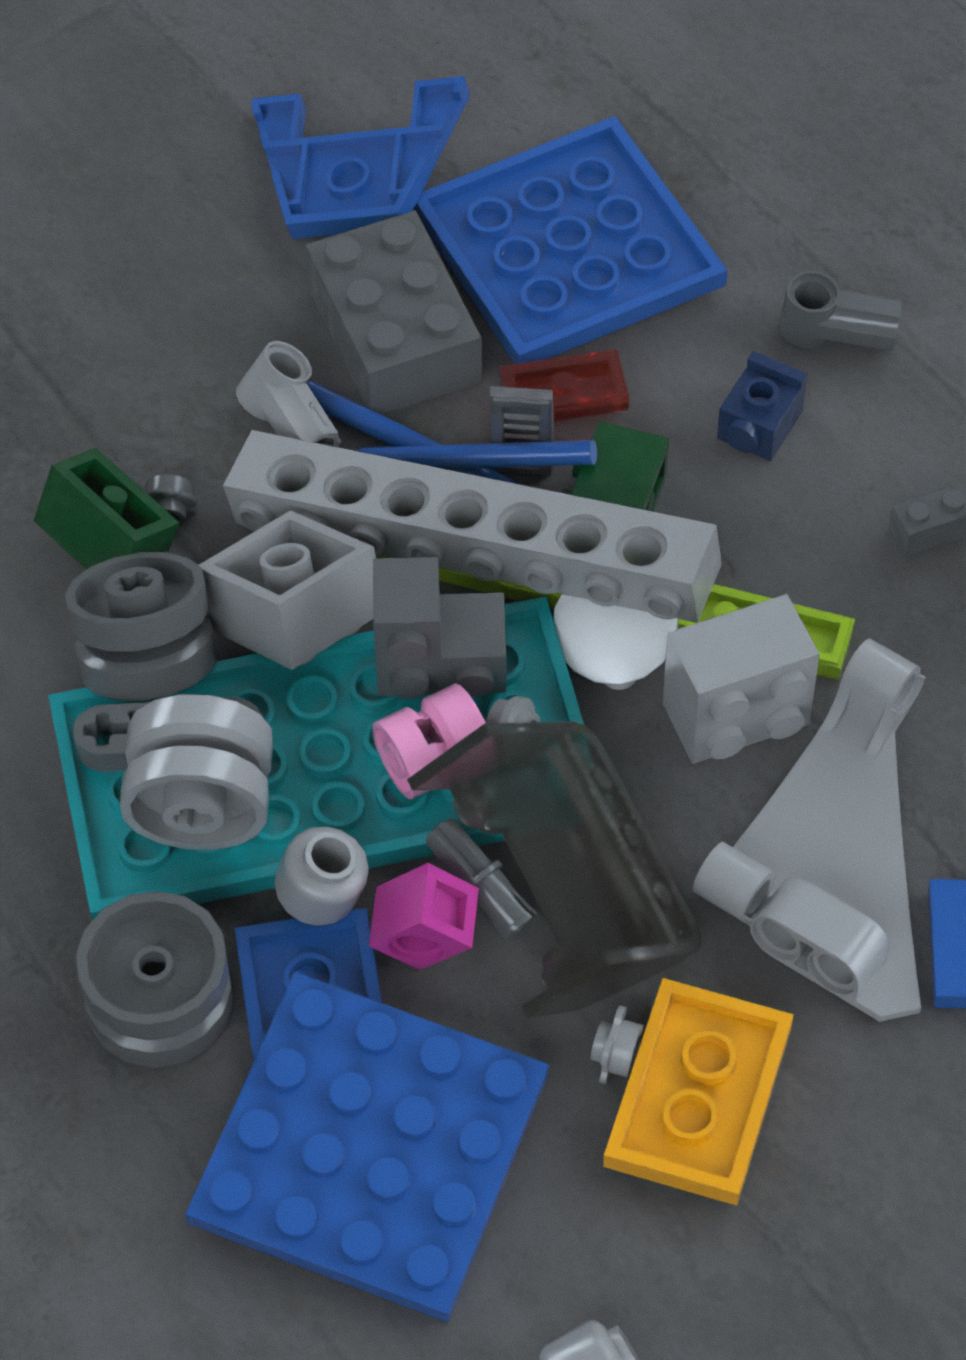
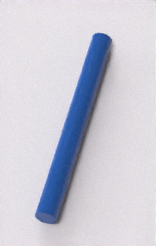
[307,381,517,484]
[358,440,597,469]

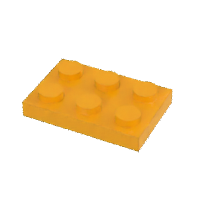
[603,978,794,1206]

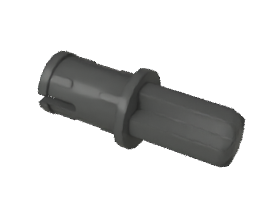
[426,818,538,941]

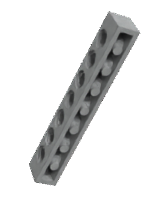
[223,430,722,623]

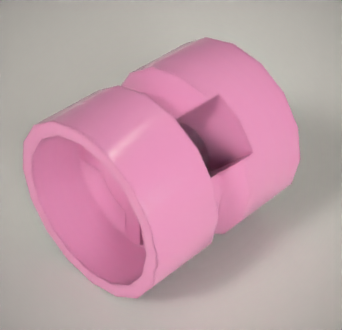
[372,684,494,800]

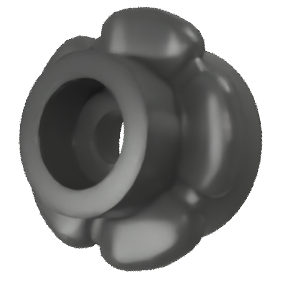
[145,474,198,527]

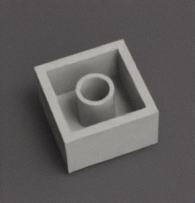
[198,510,376,670]
[662,594,819,764]

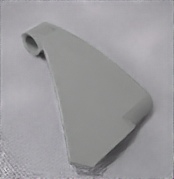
[693,638,926,1022]

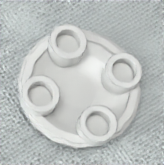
[553,594,678,690]

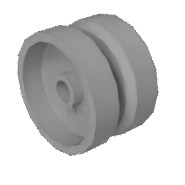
[120,694,273,850]

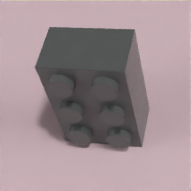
[305,210,482,415]

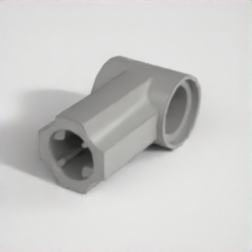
[236,341,341,447]

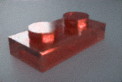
[499,349,629,421]

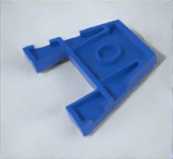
[251,76,470,239]

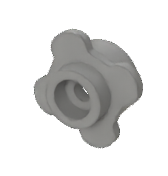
[591,1005,644,1085]

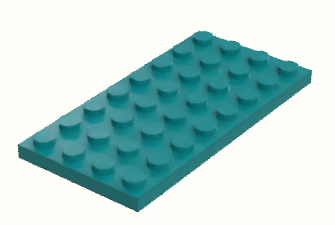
[48,596,608,921]

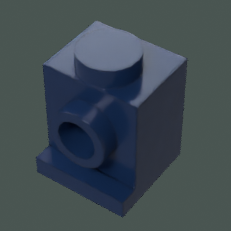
[717,351,807,461]

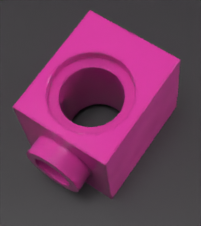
[369,863,479,970]

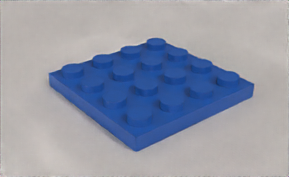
[413,116,727,371]
[185,972,549,1323]

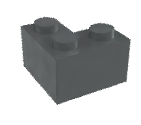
[373,557,506,699]

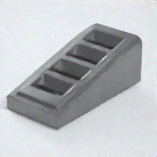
[490,386,554,475]

